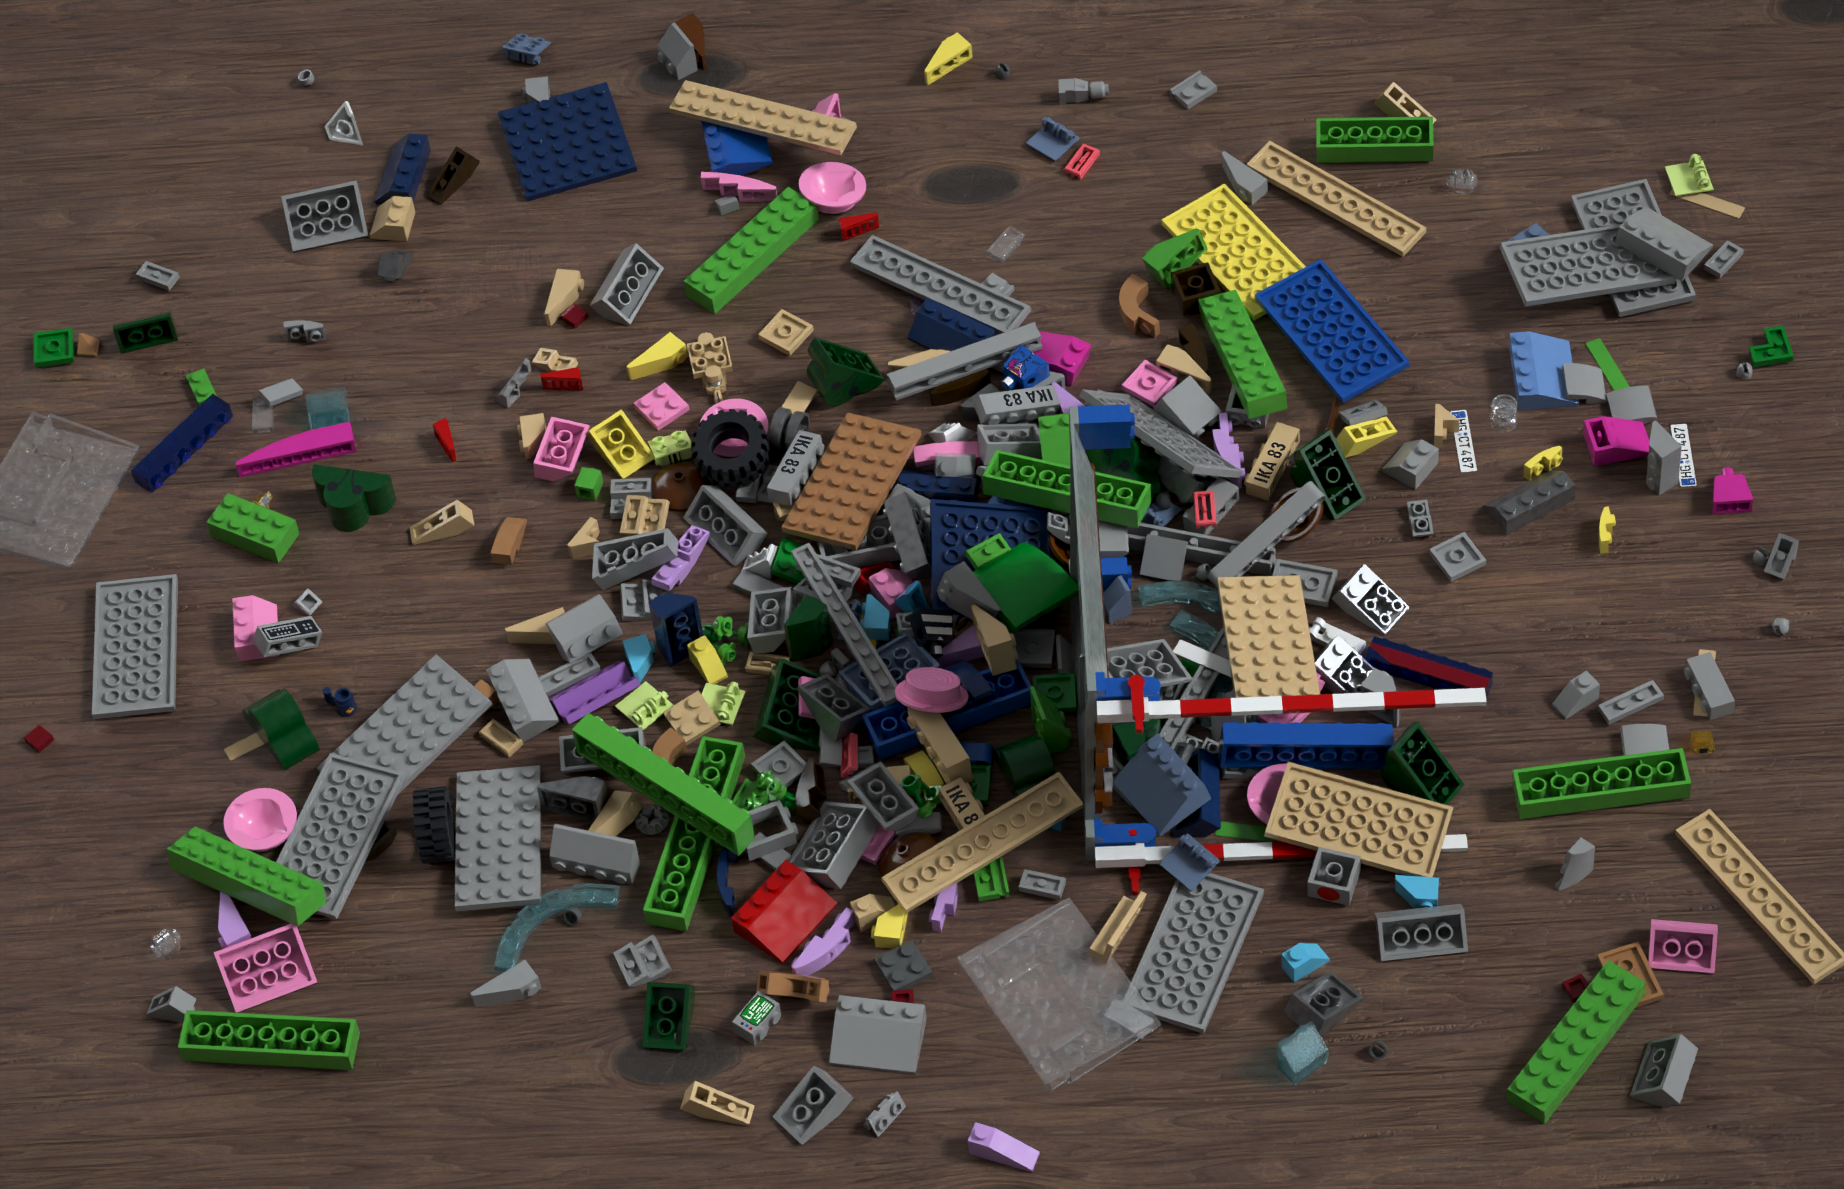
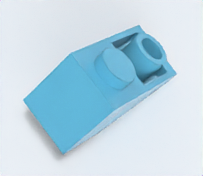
[860,594,891,641]

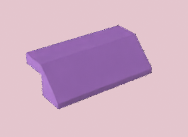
[549,660,640,724]

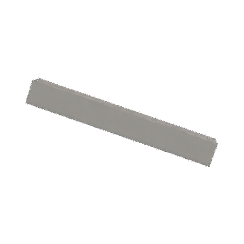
[887,322,1043,400]
[1128,523,1277,576]

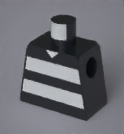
[908,608,953,658]

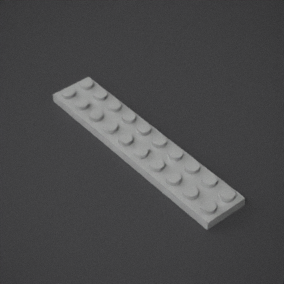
[850,235,1031,334]

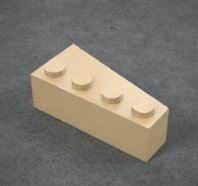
[907,708,973,784]

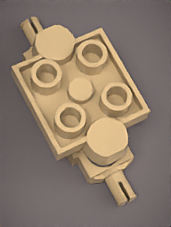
[687,332,733,404]

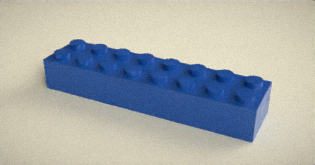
[862,660,1031,761]
[1219,722,1394,769]

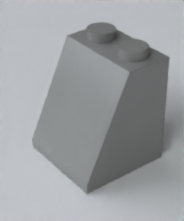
[1153,376,1222,439]

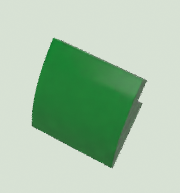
[973,542,1079,634]

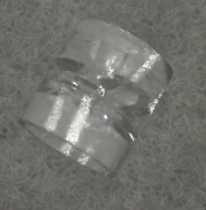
[1491,394,1517,432]

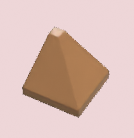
[77,333,101,357]

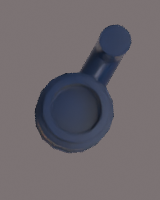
[323,687,357,717]

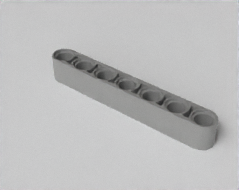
[1207,481,1326,588]

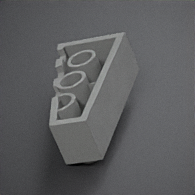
[592,528,678,590]

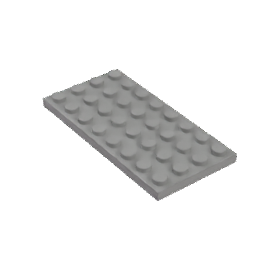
[1571,179,1696,317]
[1499,224,1676,307]
[1079,389,1243,479]
[92,574,178,719]
[317,654,492,794]
[276,753,406,920]
[455,765,541,911]
[1123,873,1264,1034]

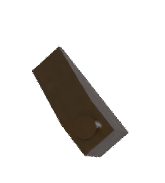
[426,146,480,204]

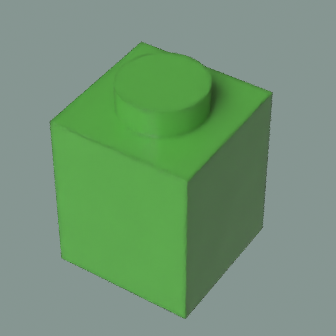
[574,467,603,501]

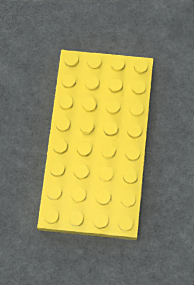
[1161,184,1306,321]

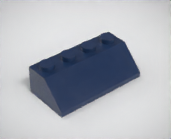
[375,133,431,204]
[908,298,996,352]
[893,469,980,503]
[648,593,703,667]
[1172,748,1221,838]

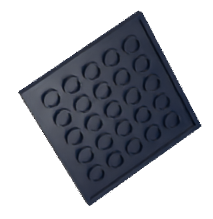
[498,82,637,202]
[930,499,1054,622]

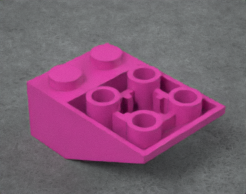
[1583,416,1650,466]

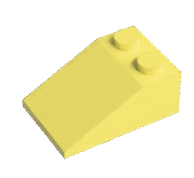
[587,409,655,479]

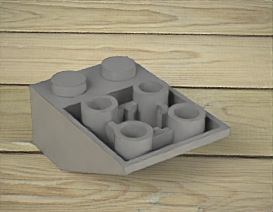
[1331,564,1409,635]
[1314,635,1374,694]

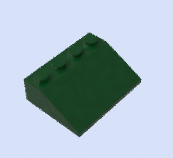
[753,658,822,751]

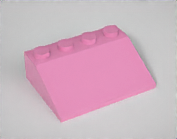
[214,924,318,1013]

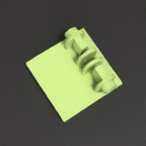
[1665,154,1714,196]
[648,430,692,466]
[615,681,674,730]
[701,682,745,725]

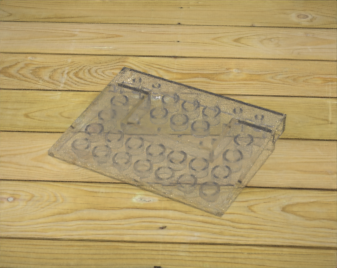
[0,411,140,570]
[956,897,1161,1092]

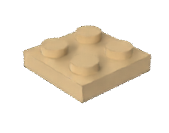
[758,309,814,356]
[663,690,721,746]

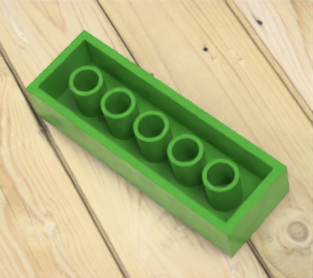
[1316,117,1434,163]

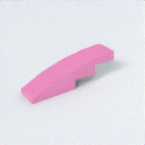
[701,172,777,202]
[914,441,983,467]

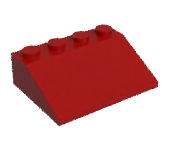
[731,860,837,964]

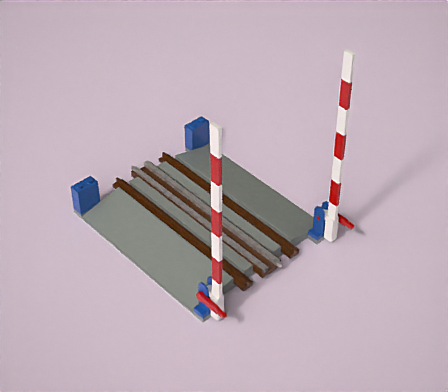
[1069,404,1487,895]

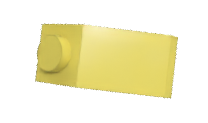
[687,635,728,684]
[871,904,908,949]

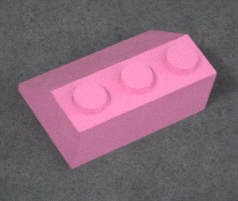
[533,417,590,482]
[232,595,280,662]
[1648,919,1718,973]

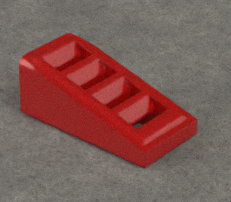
[839,212,880,241]
[540,367,583,390]
[432,418,456,462]
[854,561,895,595]

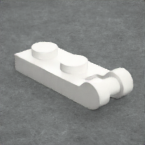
[1309,617,1366,655]

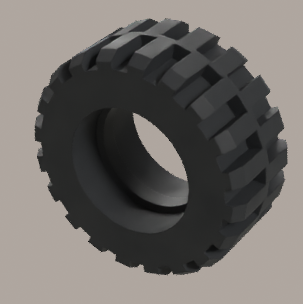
[691,409,770,488]

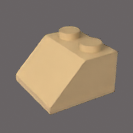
[369,196,415,241]

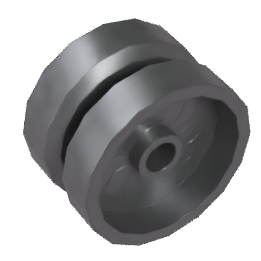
[768,407,810,452]

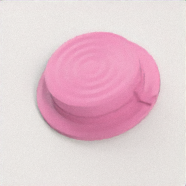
[799,162,866,214]
[700,399,769,459]
[895,667,968,713]
[1247,764,1287,824]
[224,788,298,852]

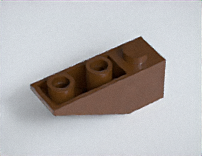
[675,13,706,69]

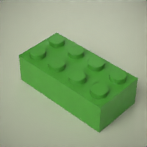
[207,493,300,563]

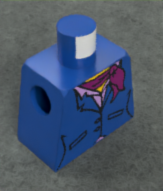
[1001,344,1050,391]

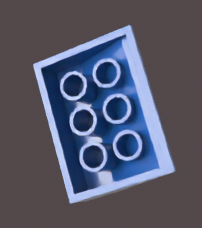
[701,121,773,176]

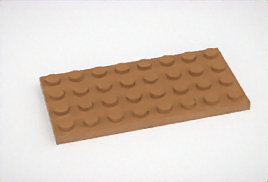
[781,412,921,551]

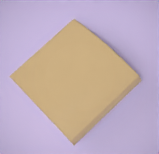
[620,495,670,536]

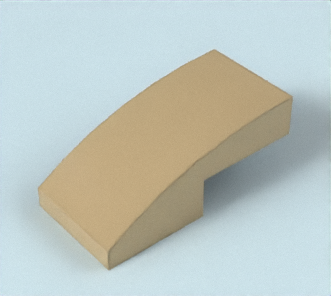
[532,348,578,372]

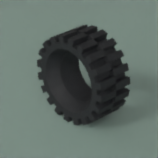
[412,786,456,864]

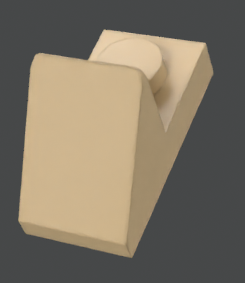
[1434,404,1459,448]
[567,517,600,559]

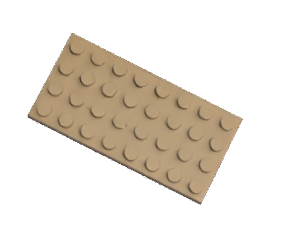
[1217,575,1320,698]
[1265,762,1454,877]

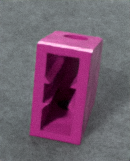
[1712,467,1753,515]

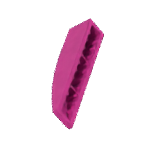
[235,422,357,477]

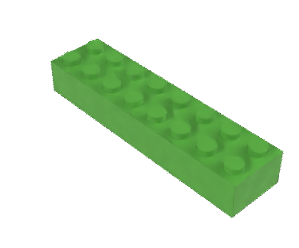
[684,187,819,314]
[1198,290,1287,419]
[982,450,1151,529]
[1512,748,1691,819]
[167,826,326,926]
[1507,960,1646,1124]
[178,1010,360,1070]

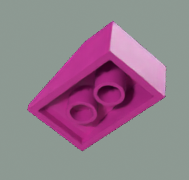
[1033,331,1091,386]

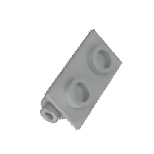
[863,1091,906,1137]

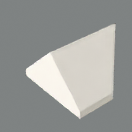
[325,101,363,145]
[928,423,977,443]
[741,544,779,579]

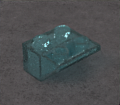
[305,387,350,430]
[1277,1021,1329,1086]

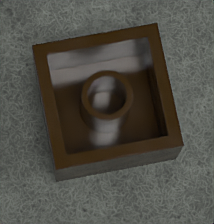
[1171,262,1221,316]

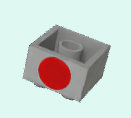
[1307,847,1361,906]

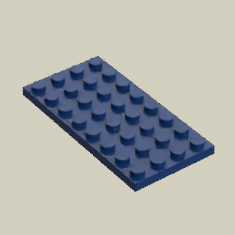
[1255,259,1410,403]

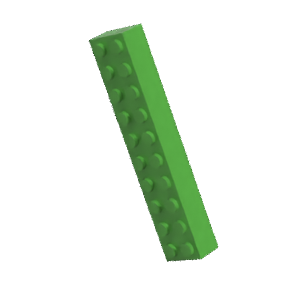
[572,713,755,856]
[643,736,745,931]

